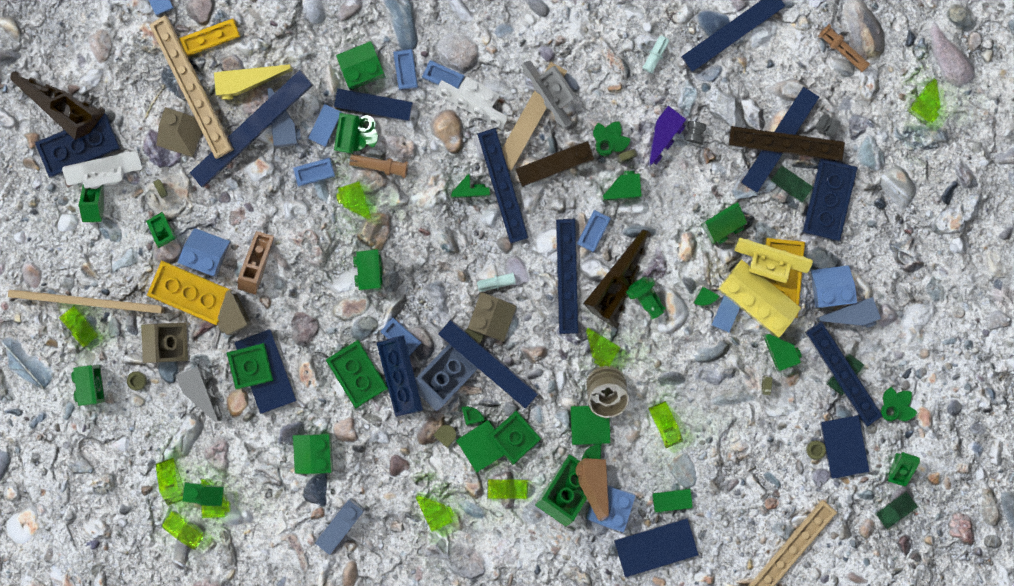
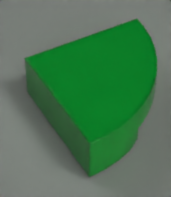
[693,287,719,306]
[461,406,485,425]
[581,444,602,461]

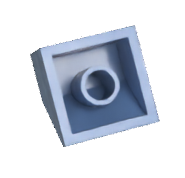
[178,228,231,277]
[810,265,857,308]
[586,485,636,532]

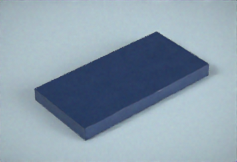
[35,113,121,178]
[802,158,858,241]
[234,329,297,414]
[377,335,423,417]
[614,518,699,578]

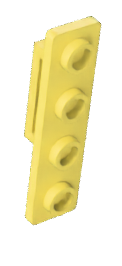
[734,238,813,283]

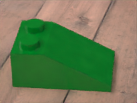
[535,454,587,527]

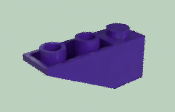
[648,105,686,166]

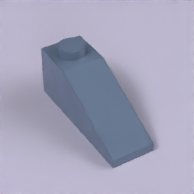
[267,88,301,147]
[816,297,881,328]
[315,498,365,555]

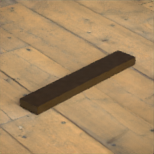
[728,126,845,161]

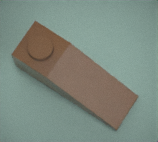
[238,231,274,295]
[576,458,609,521]

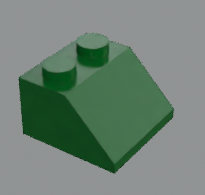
[336,41,386,91]
[701,202,747,244]
[353,249,383,291]
[71,364,105,406]
[293,433,333,474]

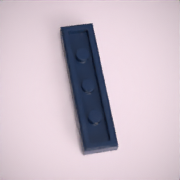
[334,88,413,121]

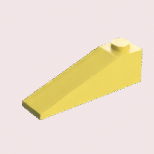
[214,64,293,100]

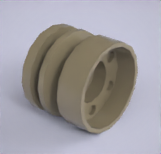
[586,366,629,418]

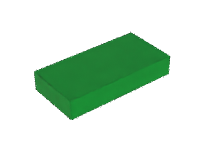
[334,113,359,154]
[652,488,693,512]

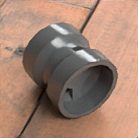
[815,112,841,138]
[684,121,707,144]

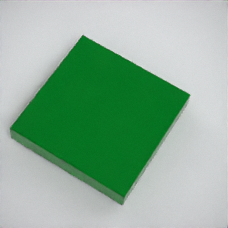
[226,343,274,390]
[570,405,610,445]
[487,410,541,465]
[456,420,504,473]

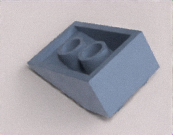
[415,344,478,411]

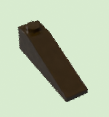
[515,141,594,187]

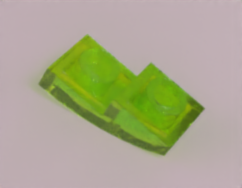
[59,305,99,348]
[487,479,528,499]
[161,511,205,550]

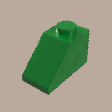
[602,170,642,201]
[78,184,104,222]
[763,334,802,371]

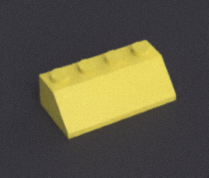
[717,259,801,338]

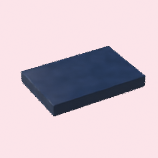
[820,415,870,479]

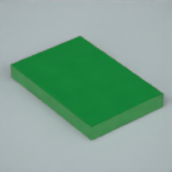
[326,340,388,409]

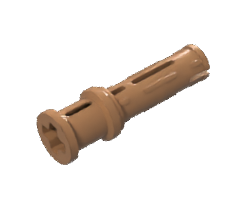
[818,24,870,73]
[349,154,409,178]

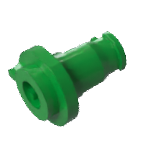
[626,277,666,320]

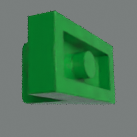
[451,173,490,198]
[146,212,178,249]
[888,452,920,487]
[182,482,224,506]

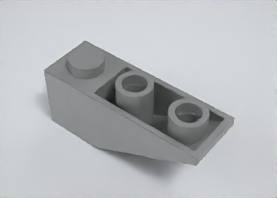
[176,367,222,422]

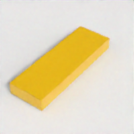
[180,18,240,57]

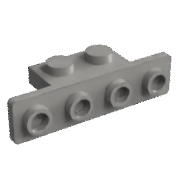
[521,61,577,129]

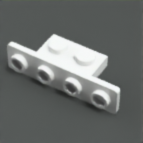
[436,76,508,130]
[62,151,142,189]

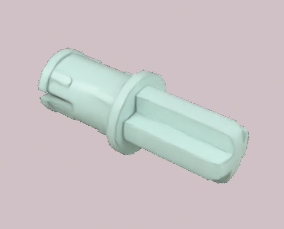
[642,35,669,74]
[477,272,516,292]

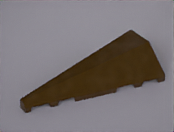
[10,71,105,140]
[583,229,651,328]

